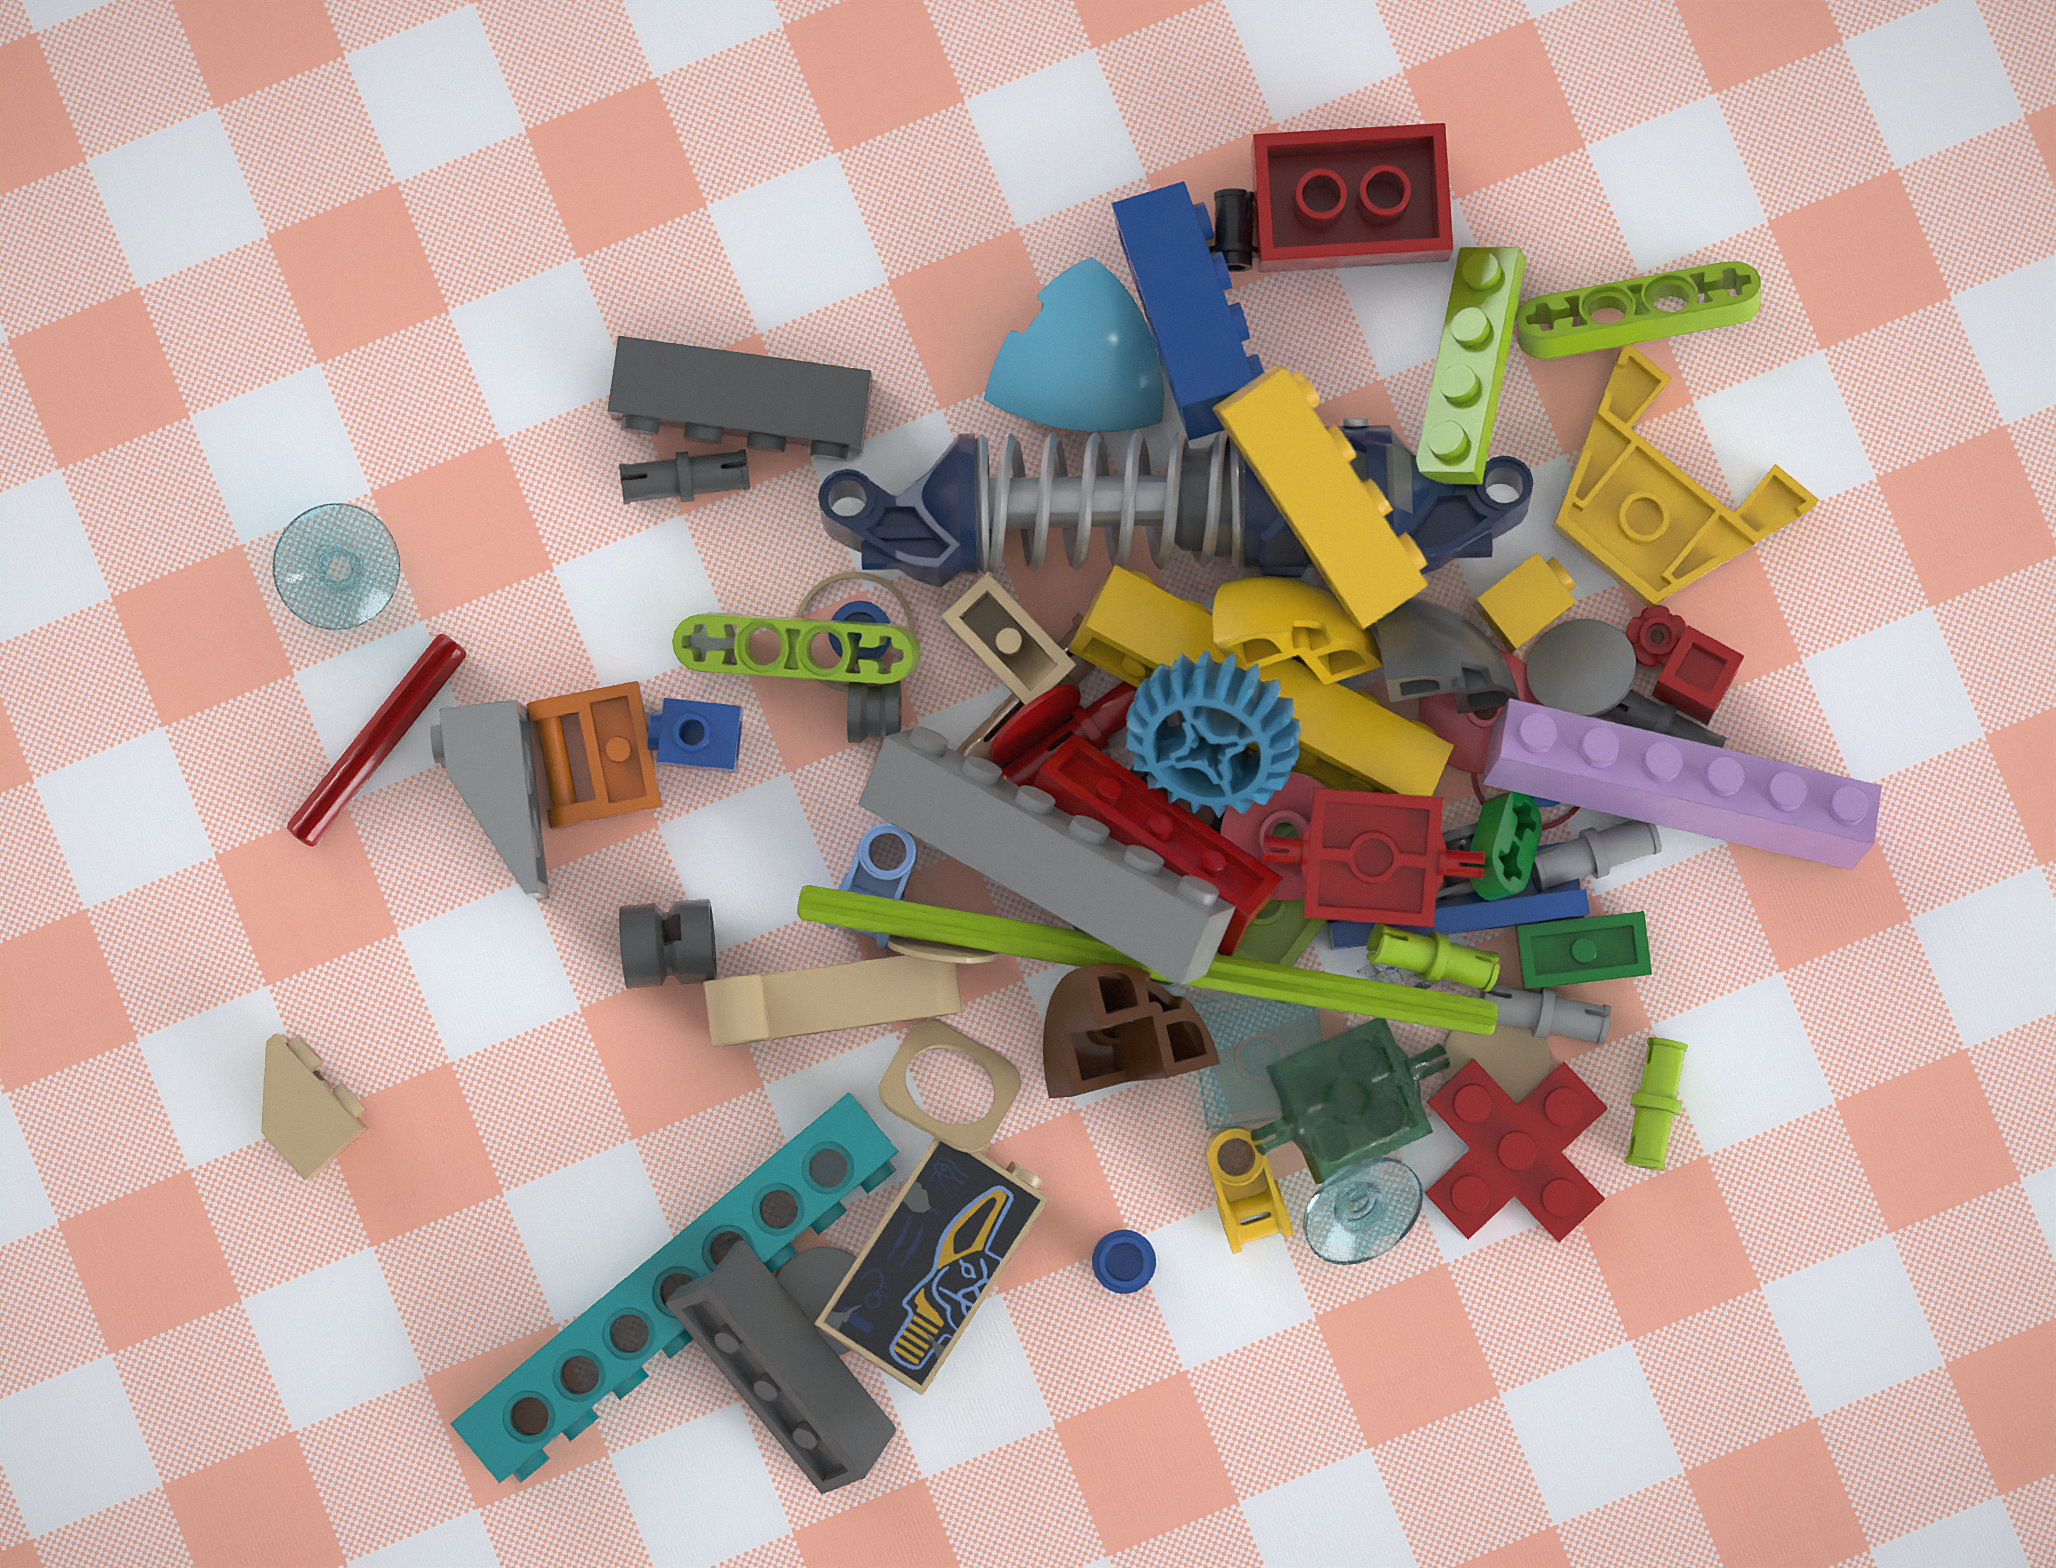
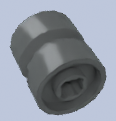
[619,899,717,989]

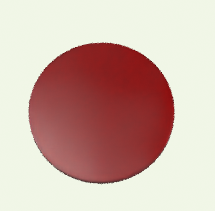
[989,684,1081,764]

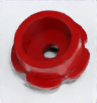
[1625,605,1687,668]

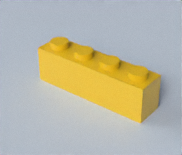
[1212,365,1428,629]

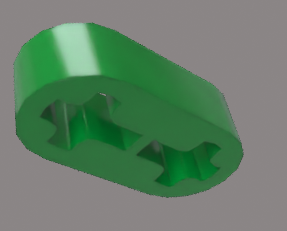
[1467,791,1542,901]

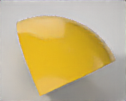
[1212,576,1383,685]

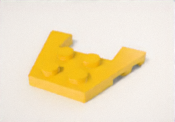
[1552,344,1819,609]

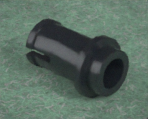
[1208,188,1258,272]

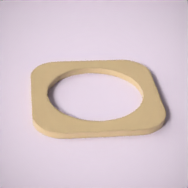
[878,1020,1021,1153]

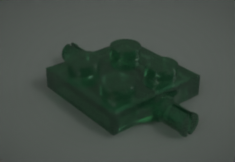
[1251,1017,1450,1185]

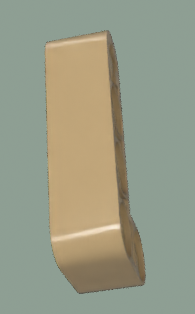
[703,955,963,1047]

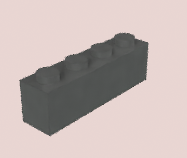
[607,336,873,462]

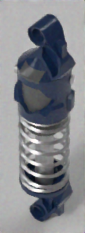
[818,417,1534,588]

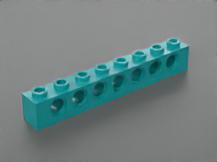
[450,1092,900,1484]

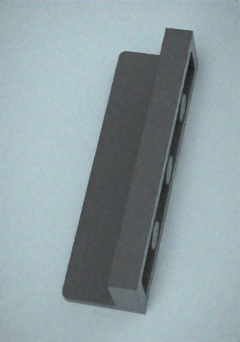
[665,1240,896,1495]

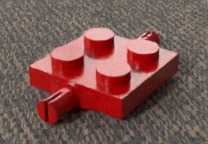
[1262,787,1485,927]

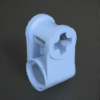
[825,823,919,950]

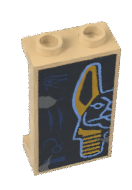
[814,1138,1050,1395]

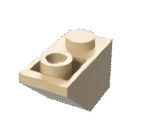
[261,1033,369,1180]

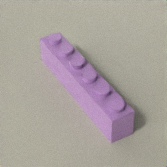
[1482,698,1882,870]

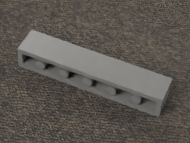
[858,726,1235,985]

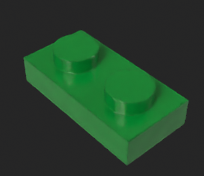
[1515,911,1652,990]

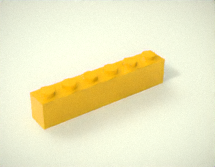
[1068,564,1454,796]

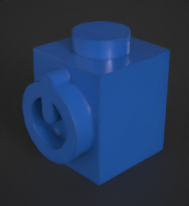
[647,698,744,774]

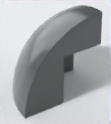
[1377,598,1520,714]

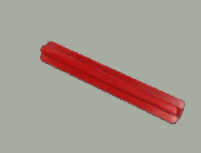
[287,633,466,847]

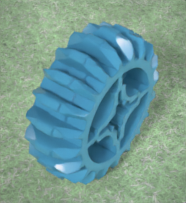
[1126,649,1301,818]

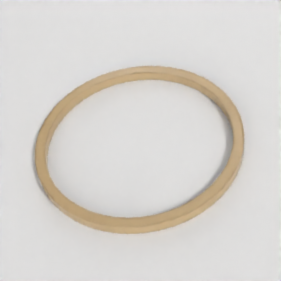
[795,572,915,693]

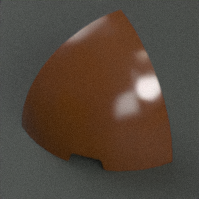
[1043,963,1221,1099]

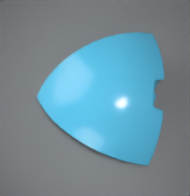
[984,257,1164,432]

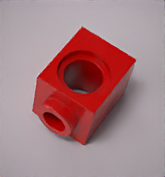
[1651,625,1745,726]

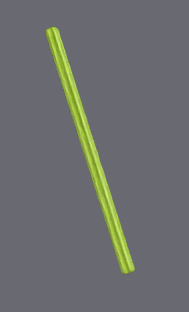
[797,885,1498,1036]

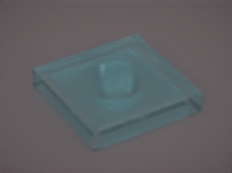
[1191,995,1333,1130]

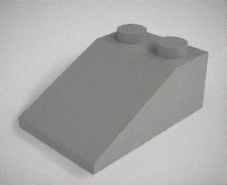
[430,700,550,900]

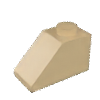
[941,572,1077,706]

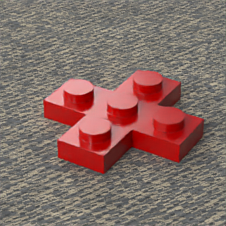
[1423,1058,1608,1243]

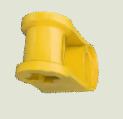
[1205,1126,1294,1254]

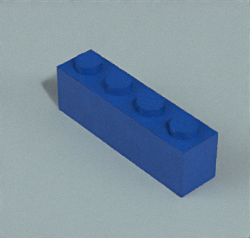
[1111,181,1264,441]

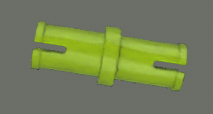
[1366,923,1500,992]
[1624,1037,1688,1171]

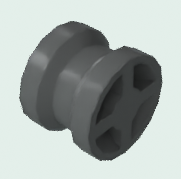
[847,680,901,743]

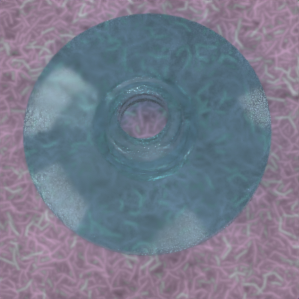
[272,503,401,631]
[1303,1156,1423,1265]

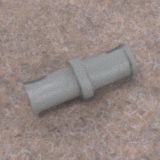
[1530,820,1662,892]
[1479,984,1611,1046]

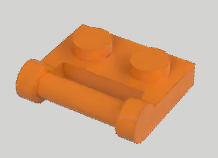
[526,681,663,829]

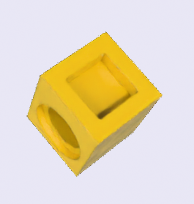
[1472,552,1576,654]

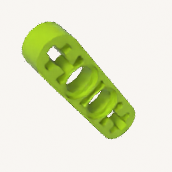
[1516,261,1761,359]
[672,612,921,684]

